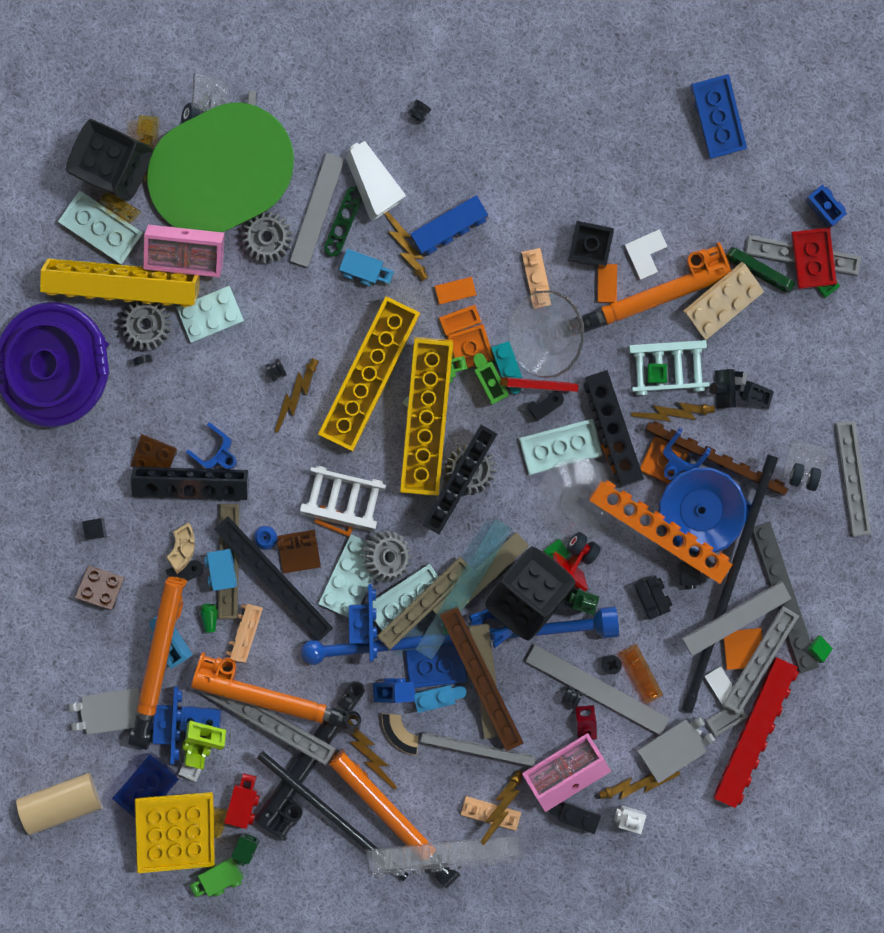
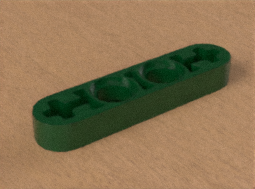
[324,186,362,257]
[726,247,795,293]

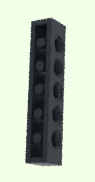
[583,370,644,488]
[423,424,497,535]
[131,467,249,500]

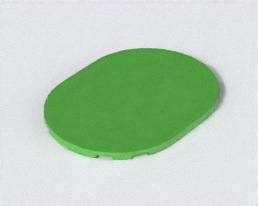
[147,103,295,233]

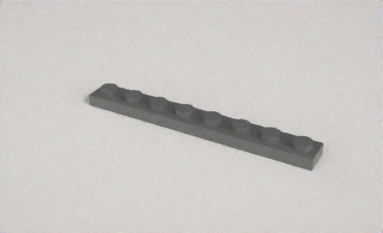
[753,522,819,673]

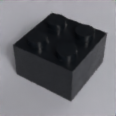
[568,221,615,268]

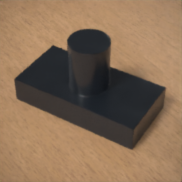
[709,369,736,409]
[740,381,774,409]

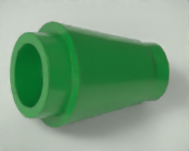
[199,604,218,633]

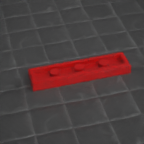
[500,377,579,392]

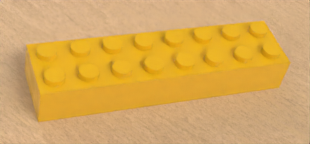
[40,258,200,307]
[318,296,420,452]
[400,337,453,496]

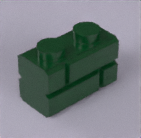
[232,833,260,866]

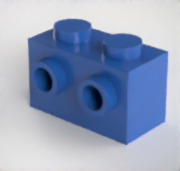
[805,184,847,228]
[373,678,415,703]
[180,706,222,734]

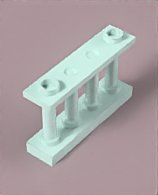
[628,340,709,396]

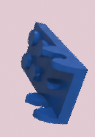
[690,74,747,159]

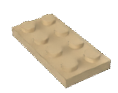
[684,262,764,340]

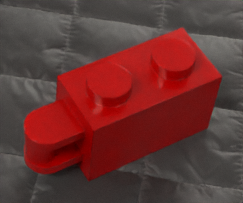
[224,773,260,829]

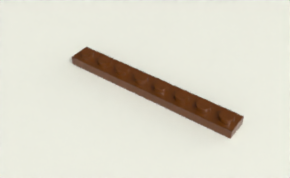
[645,421,789,496]
[440,606,524,752]

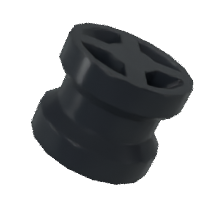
[408,99,432,123]
[265,358,287,382]
[602,655,622,675]
[561,686,583,710]

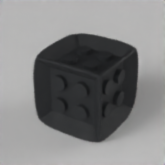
[66,119,153,201]
[485,546,575,641]

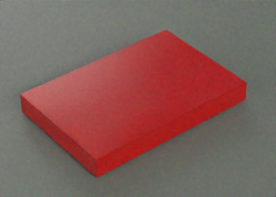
[791,227,837,289]

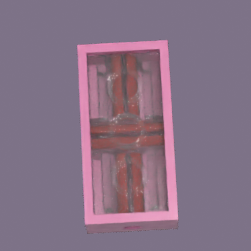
[143,225,225,277]
[522,733,611,812]

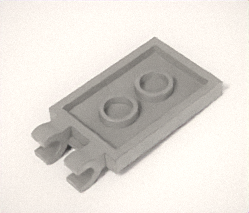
[68,688,140,735]
[637,717,715,783]

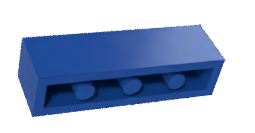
[410,195,488,256]

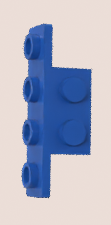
[348,584,377,663]
[153,686,182,765]

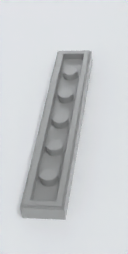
[290,153,345,267]
[745,235,861,276]
[835,420,872,537]
[682,581,791,656]
[723,606,799,715]
[421,732,535,766]

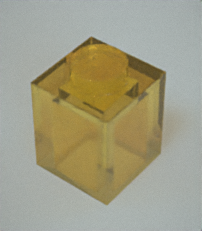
[136,115,160,139]

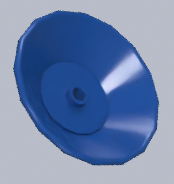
[659,468,746,555]

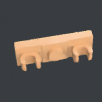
[521,248,552,308]
[226,604,263,663]
[461,796,521,831]

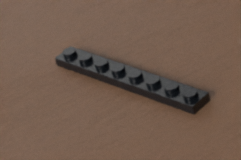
[214,516,333,641]

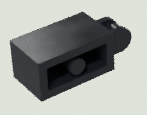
[548,801,601,834]

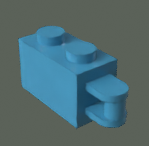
[339,249,394,287]
[149,616,193,669]
[414,684,467,713]

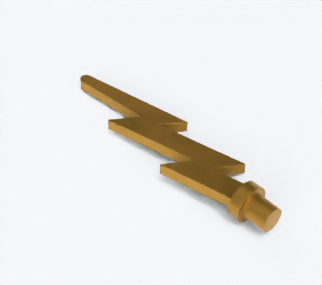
[384,212,429,281]
[275,358,319,433]
[631,402,715,422]
[347,720,397,789]
[480,770,523,845]
[599,771,680,800]

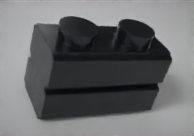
[634,575,673,620]

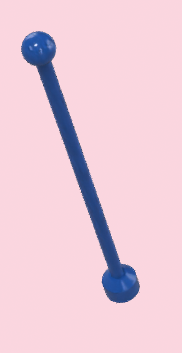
[301,606,619,665]

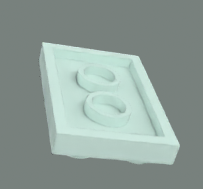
[176,286,244,343]

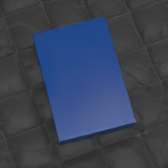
[405,645,467,688]

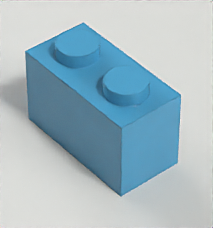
[204,549,238,591]

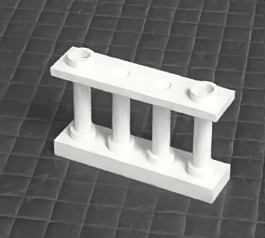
[300,466,386,533]

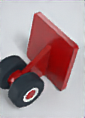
[553,532,601,592]

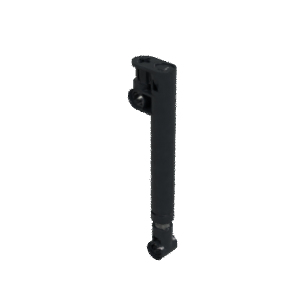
[254,681,365,841]

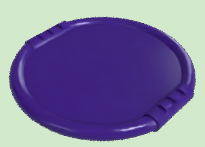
[0,302,110,427]

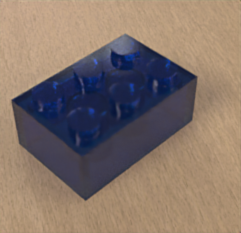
[112,752,181,818]

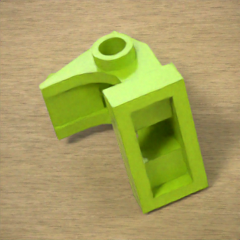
[182,721,226,770]

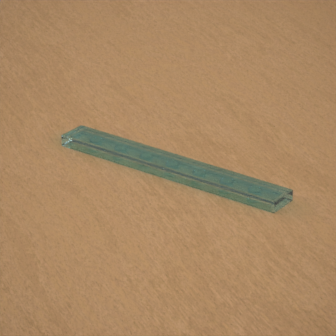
[415,519,512,660]

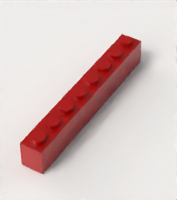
[713,657,799,808]

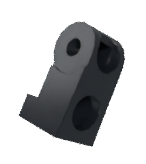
[527,391,564,421]
[165,560,204,582]

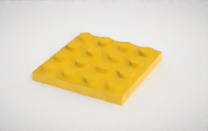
[135,792,215,873]

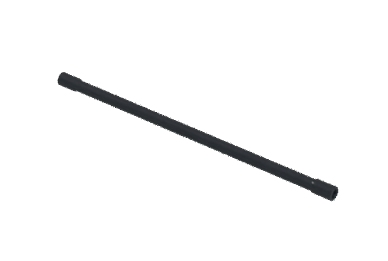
[682,454,778,713]

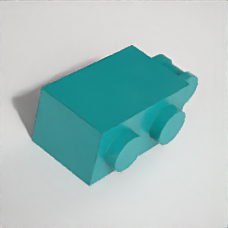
[491,341,522,394]

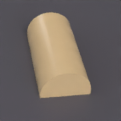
[16,772,103,835]

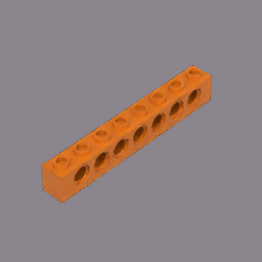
[588,480,733,584]

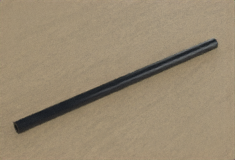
[257,751,409,881]

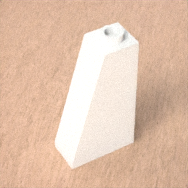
[345,141,406,222]

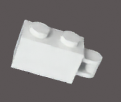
[614,805,646,834]

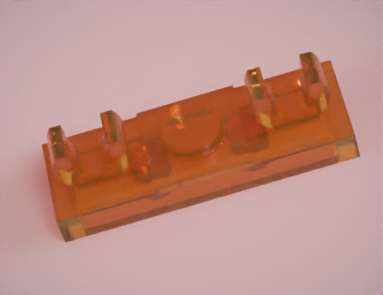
[620,644,664,704]

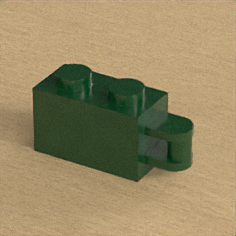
[564,587,600,615]

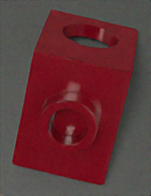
[575,705,597,740]

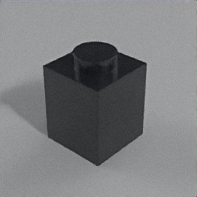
[82,518,107,541]
[679,562,701,589]

